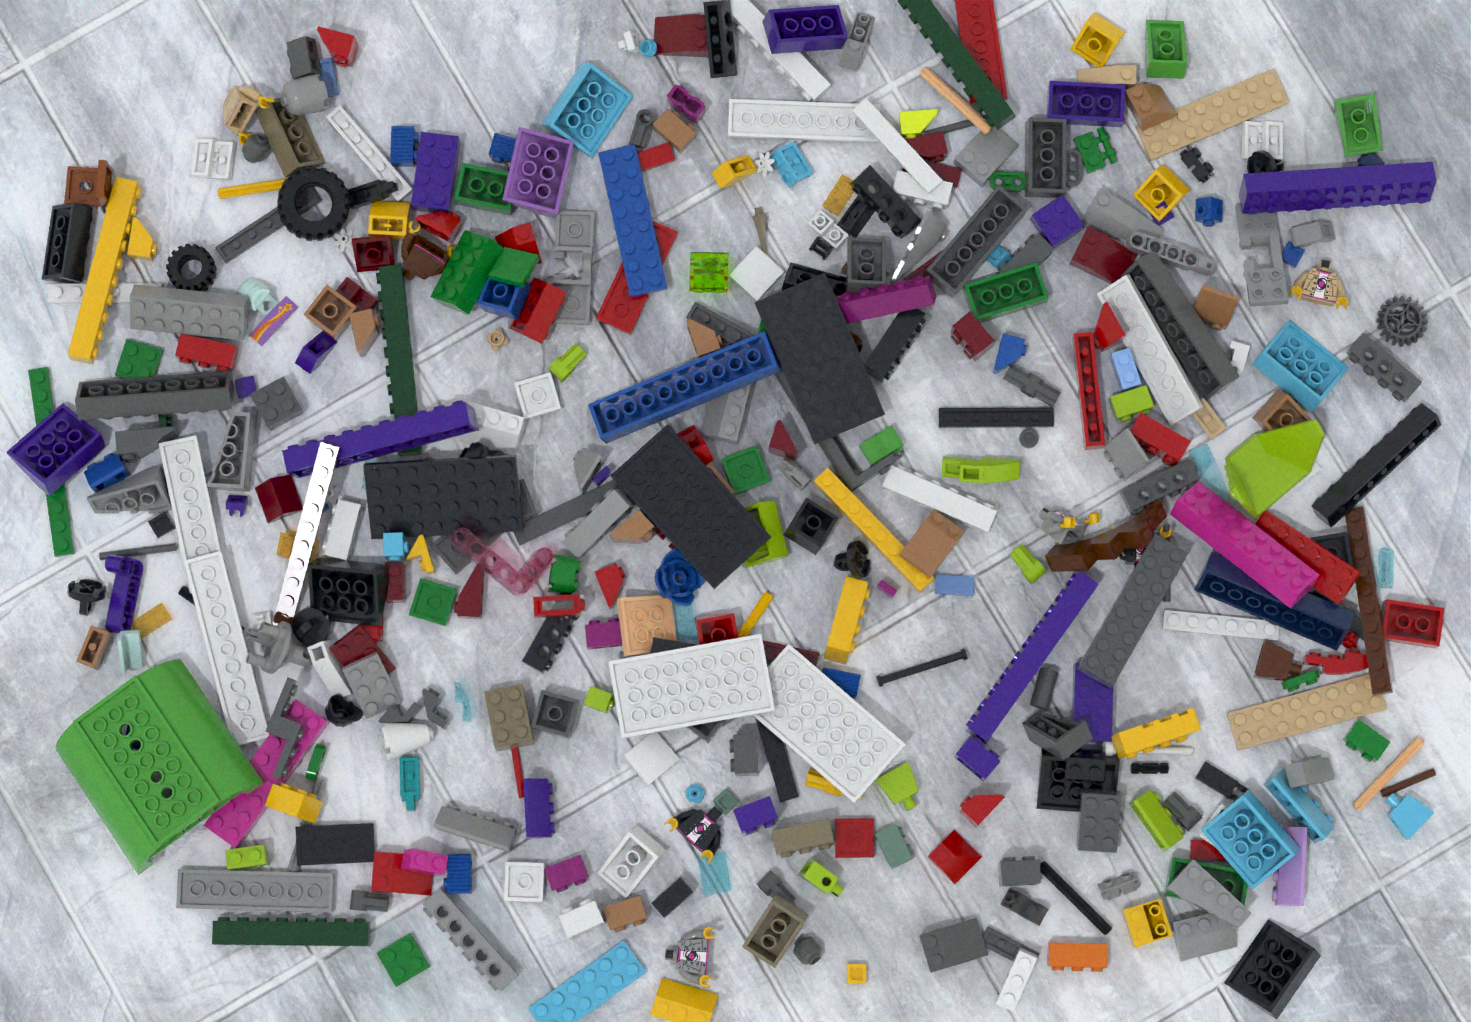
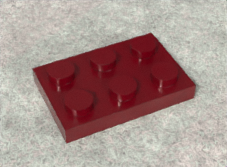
[329,624,396,674]

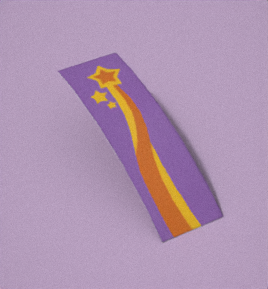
[249,296,298,346]

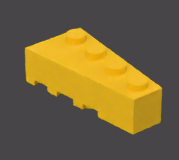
[823,576,870,665]
[1111,708,1201,760]

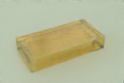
[822,174,854,216]
[131,603,172,639]

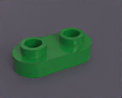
[989,171,1025,192]
[1281,670,1320,692]

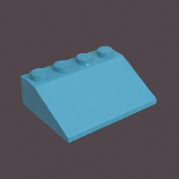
[541,62,633,158]
[1252,320,1349,412]
[1264,768,1335,843]
[1201,789,1301,890]

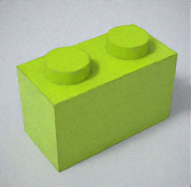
[1109,385,1154,422]
[225,845,269,870]

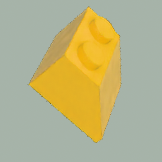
[1070,12,1126,67]
[1133,164,1191,222]

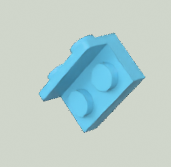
[770,142,813,188]

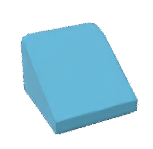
[985,245,1012,271]

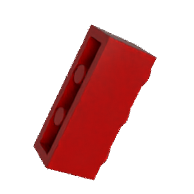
[175,334,239,371]

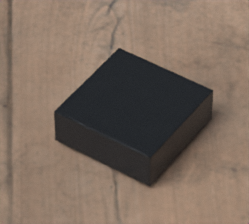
[148,512,175,539]

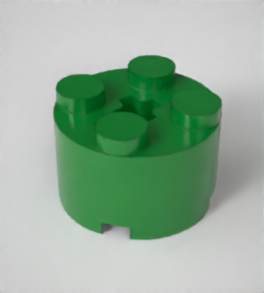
[548,554,581,595]

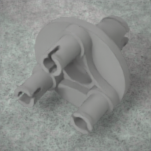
[246,621,312,674]

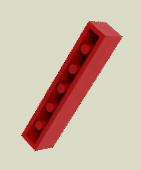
[1072,332,1105,450]

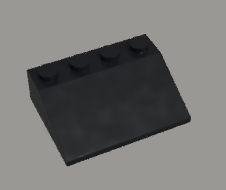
[308,558,388,626]
[1036,748,1120,812]
[1224,919,1321,1020]

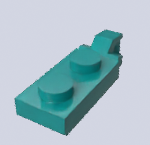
[399,757,420,811]

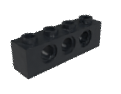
[703,0,737,78]
[850,165,922,239]
[522,594,582,674]

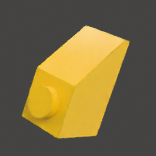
[712,155,758,189]
[127,217,158,261]

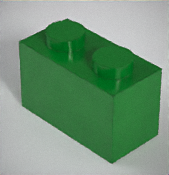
[1343,719,1390,762]

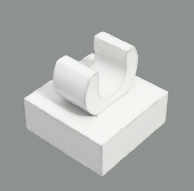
[618,31,640,54]
[251,612,272,631]

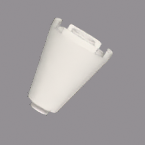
[378,723,433,761]

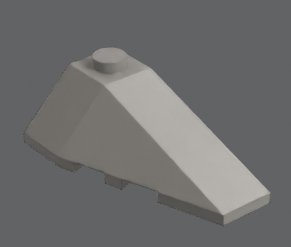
[1082,188,1164,246]
[890,210,948,284]
[87,466,172,514]

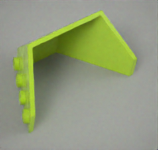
[1224,419,1325,519]

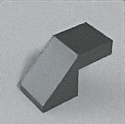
[378,702,422,723]

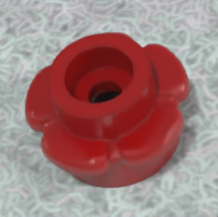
[1341,632,1359,649]

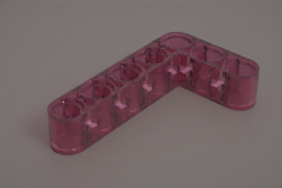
[450,527,553,596]

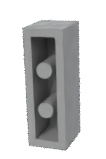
[1285,755,1335,788]

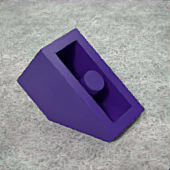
[295,331,337,374]

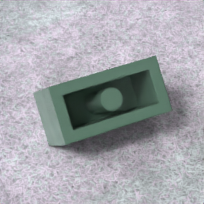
[874,824,914,870]

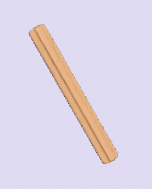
[920,67,992,134]
[1352,737,1425,811]

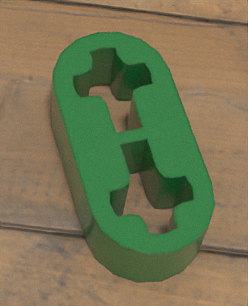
[305,743,327,781]

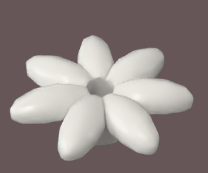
[755,152,775,177]
[333,228,353,252]
[326,481,343,505]

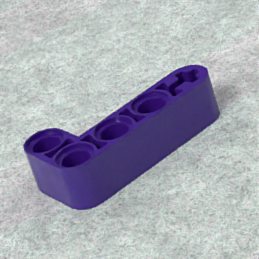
[105,555,143,633]

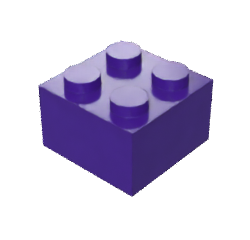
[1030,195,1085,249]
[954,736,1001,782]
[733,796,778,835]

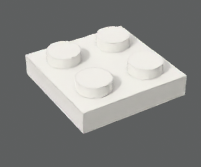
[514,372,562,420]
[504,862,545,902]

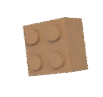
[304,285,359,341]

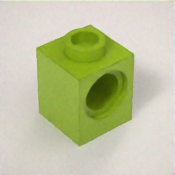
[584,686,615,713]

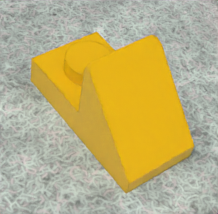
[406,534,435,575]

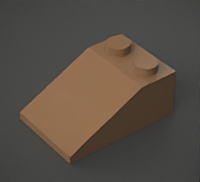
[1193,285,1239,331]
[1252,390,1312,431]
[899,509,965,578]

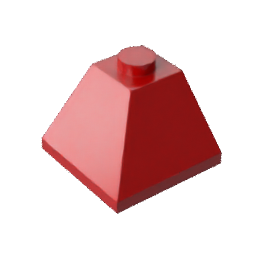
[415,212,463,244]
[495,222,542,264]
[1093,302,1126,352]
[694,613,738,645]
[927,830,982,885]

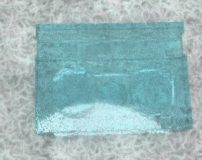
[698,853,731,896]

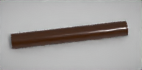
[1380,768,1436,797]

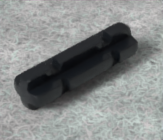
[1130,763,1169,774]

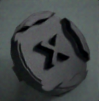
[1247,150,1284,173]
[833,540,871,579]
[67,579,106,616]
[292,607,331,646]

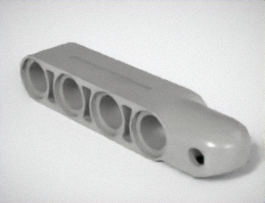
[1126,232,1217,276]

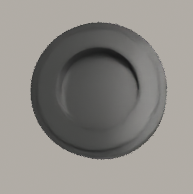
[1019,429,1039,449]

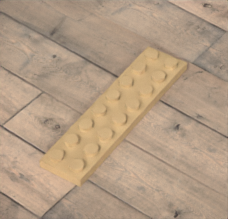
[1135,68,1289,162]
[1227,674,1387,751]

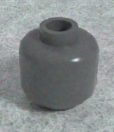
[242,134,270,163]
[793,936,822,966]

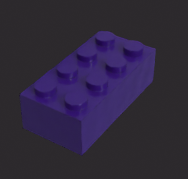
[762,5,848,54]
[1046,81,1126,127]
[411,132,460,214]
[1072,663,1113,743]

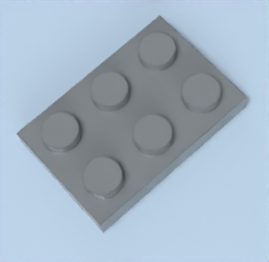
[342,651,401,719]

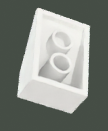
[597,825,667,898]

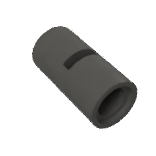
[1030,667,1058,710]

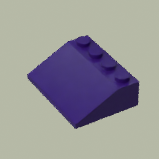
[6,403,106,496]

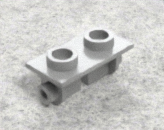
[1097,871,1140,900]

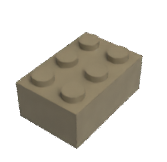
[484,684,535,752]
[772,819,834,858]
[742,894,808,968]

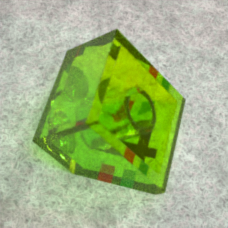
[690,252,729,293]

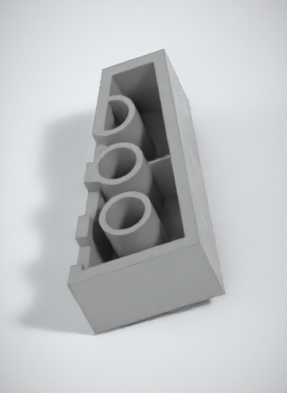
[206,412,257,492]
[562,488,637,559]
[1165,859,1252,928]

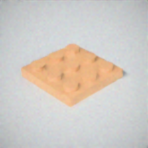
[617,595,677,656]

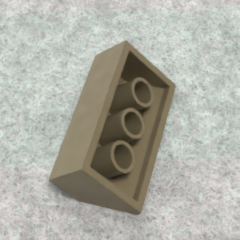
[255,98,325,177]

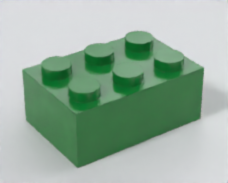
[454,163,514,216]

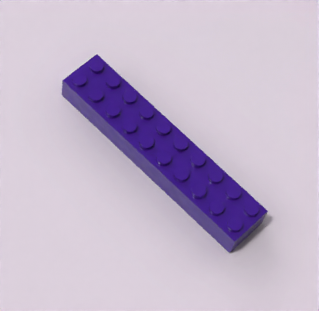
[1239,162,1437,214]
[282,400,479,479]
[966,571,1099,744]

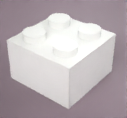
[559,899,605,939]

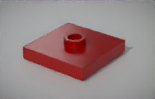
[835,818,874,858]

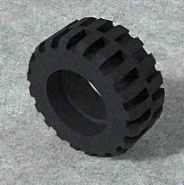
[277,166,350,241]

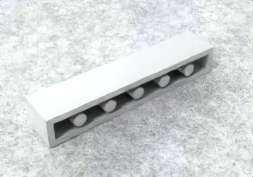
[882,464,997,534]

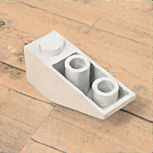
[307,639,353,697]

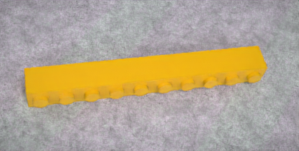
[68,177,142,365]

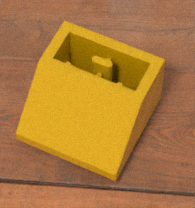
[368,201,411,240]
[1122,899,1173,948]

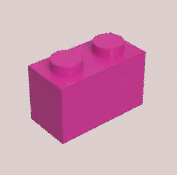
[401,848,448,876]

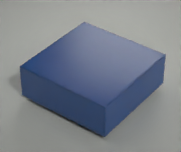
[1282,242,1305,268]

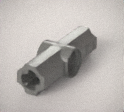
[1003,364,1061,407]

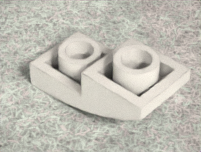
[808,210,849,251]

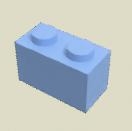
[1109,348,1141,393]

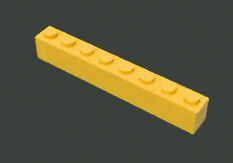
[813,467,934,594]

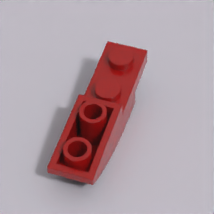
[1303,649,1368,675]

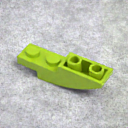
[942,456,1020,483]

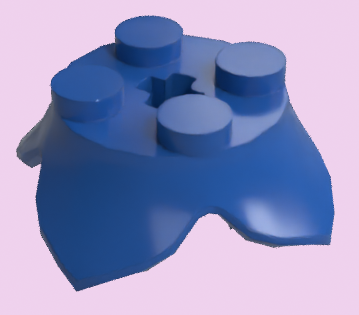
[655,548,705,606]

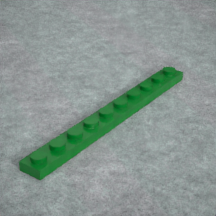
[28,367,75,557]

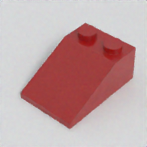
[371,851,433,896]

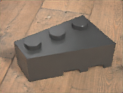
[1022,712,1092,760]

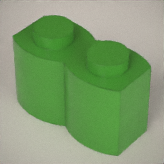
[859,426,904,466]

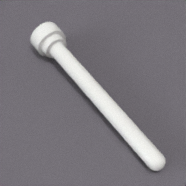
[1102,741,1194,756]

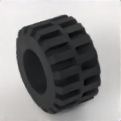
[166,244,217,291]

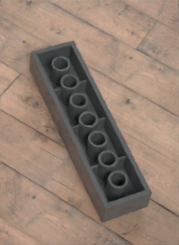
[1121,251,1240,401]
[75,371,234,421]
[1076,534,1189,688]

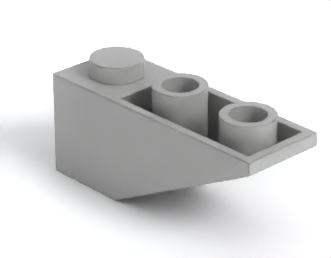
[839,12,875,72]

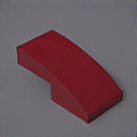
[336,277,379,311]

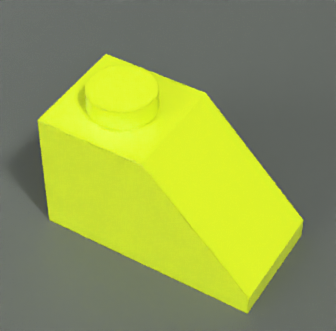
[899,109,938,140]

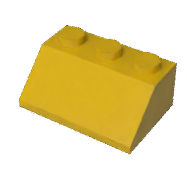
[650,978,718,1022]

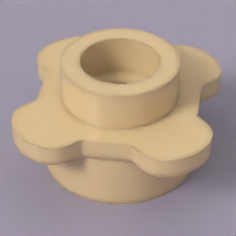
[486,328,508,351]

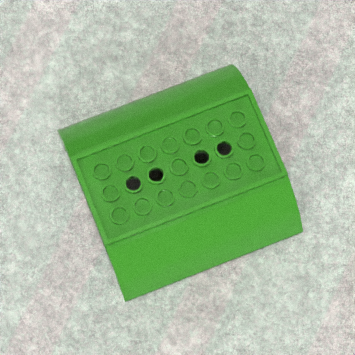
[56,659,264,875]

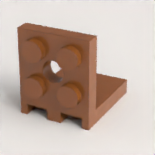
[64,160,114,207]

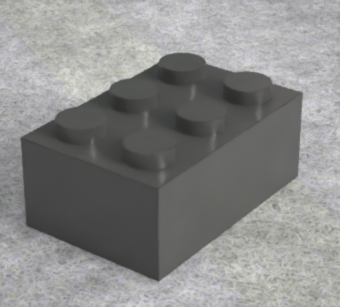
[1076,788,1121,853]

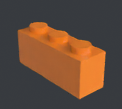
[1047,942,1108,972]

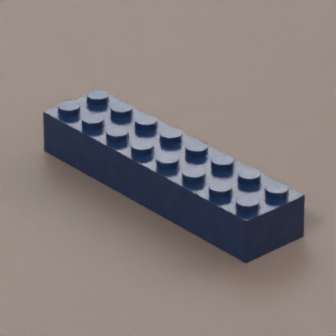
[1194,552,1355,651]

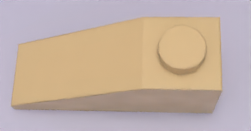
[1078,65,1136,90]

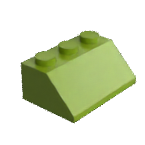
[745,501,789,568]
[1129,790,1184,852]

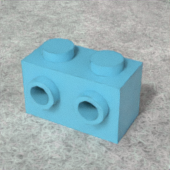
[383,532,410,562]

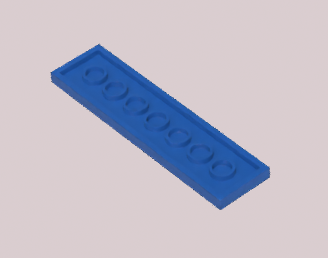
[598,144,668,298]

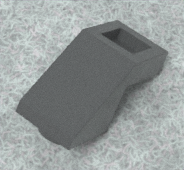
[422,688,449,730]
[1000,888,1049,926]

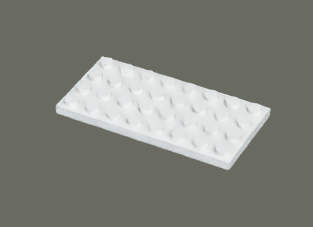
[608,634,775,738]
[753,644,906,804]

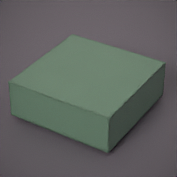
[712,788,740,816]

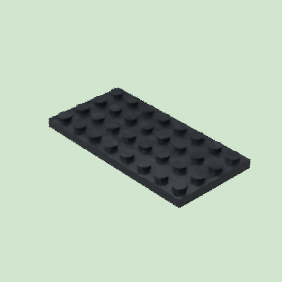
[755,273,885,445]
[610,424,771,590]
[363,455,524,539]

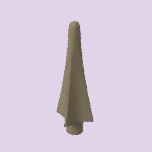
[752,207,767,254]

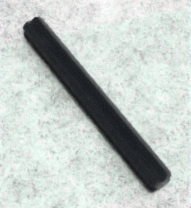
[1040,861,1112,935]

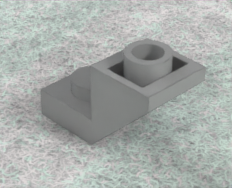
[1289,221,1336,247]

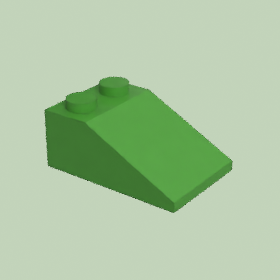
[1145,20,1187,79]
[1333,94,1383,157]

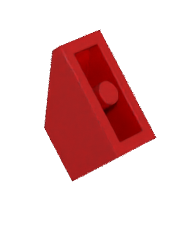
[677,425,714,465]
[595,563,625,609]

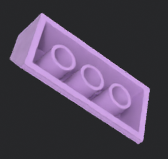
[1272,827,1308,907]

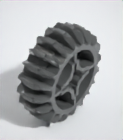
[1375,296,1428,347]

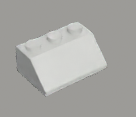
[460,402,526,455]

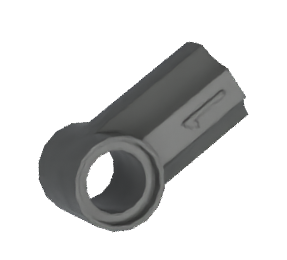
[629,109,654,149]
[1163,792,1202,831]
[757,870,796,903]
[349,890,389,912]

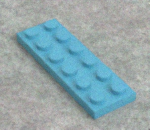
[528,940,646,1022]

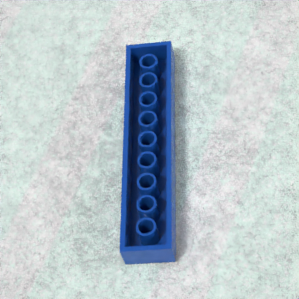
[588,332,782,444]

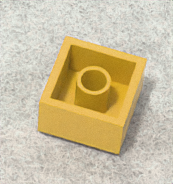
[265,783,323,824]

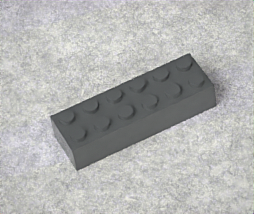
[923,185,1028,298]

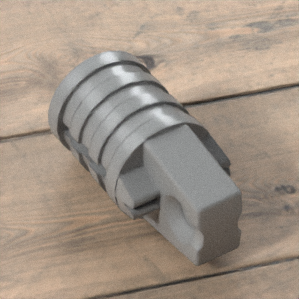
[778,457,812,491]

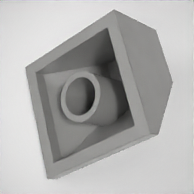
[573,448,604,494]

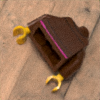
[401,220,454,280]

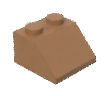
[1125,83,1177,131]
[349,309,381,357]
[686,319,723,359]
[610,509,655,544]

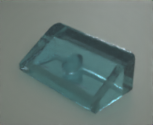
[1378,547,1394,588]

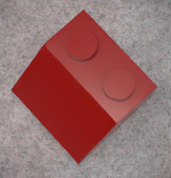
[317,26,358,68]
[959,795,1005,827]

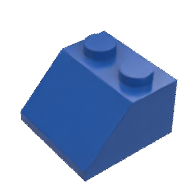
[84,453,131,492]

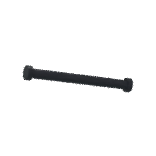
[876,649,968,687]

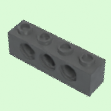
[1346,333,1422,402]
[1120,458,1201,514]

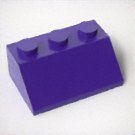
[523,778,555,839]

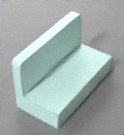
[117,630,144,675]

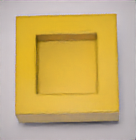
[847,964,866,984]

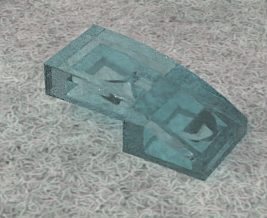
[672,602,696,641]
[455,682,472,722]

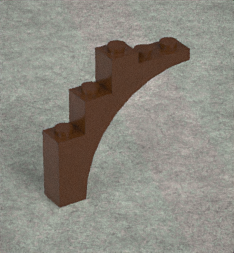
[1045,500,1167,572]

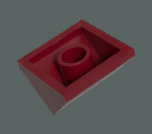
[352,235,395,272]
[769,420,798,461]
[255,475,303,524]

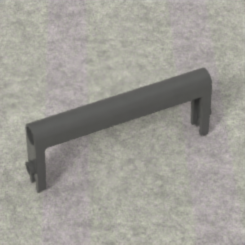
[774,371,903,492]

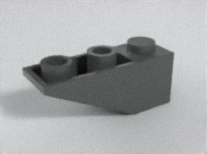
[998,233,1054,274]

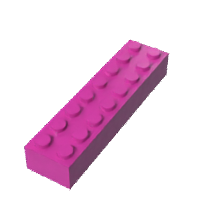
[1170,481,1319,609]
[203,699,329,848]

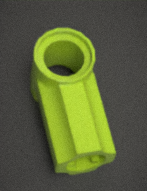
[548,343,587,382]
[1009,544,1047,584]

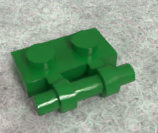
[1073,127,1118,174]

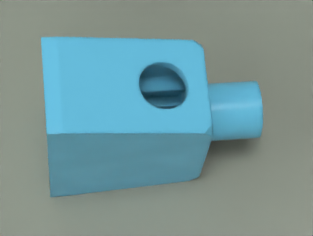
[1385,793,1434,840]

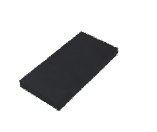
[295,823,375,866]

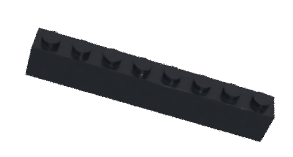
[1311,403,1441,528]

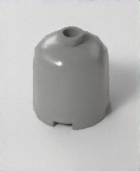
[280,74,328,115]

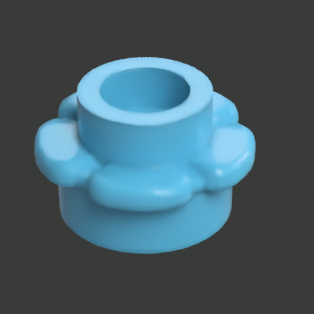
[640,39,657,58]
[686,784,705,803]

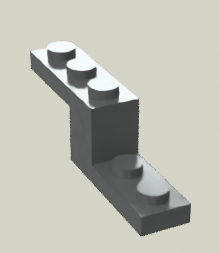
[266,677,305,780]

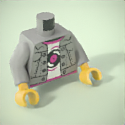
[1039,508,1100,544]
[665,927,717,988]

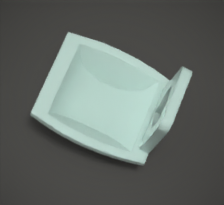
[236,277,278,316]

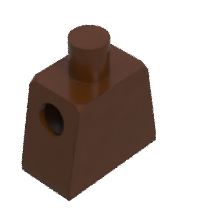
[1253,640,1302,681]

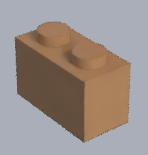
[652,108,696,154]
[76,626,112,670]
[603,895,647,933]

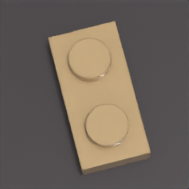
[1192,398,1227,440]

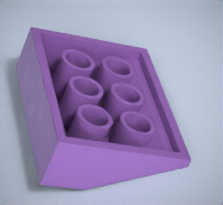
[502,127,574,218]

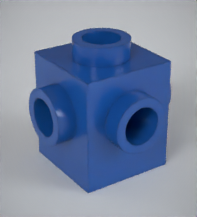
[1195,197,1223,227]

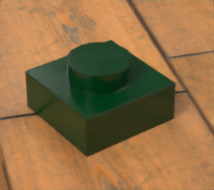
[158,414,173,428]

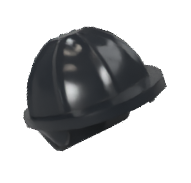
[325,695,363,727]

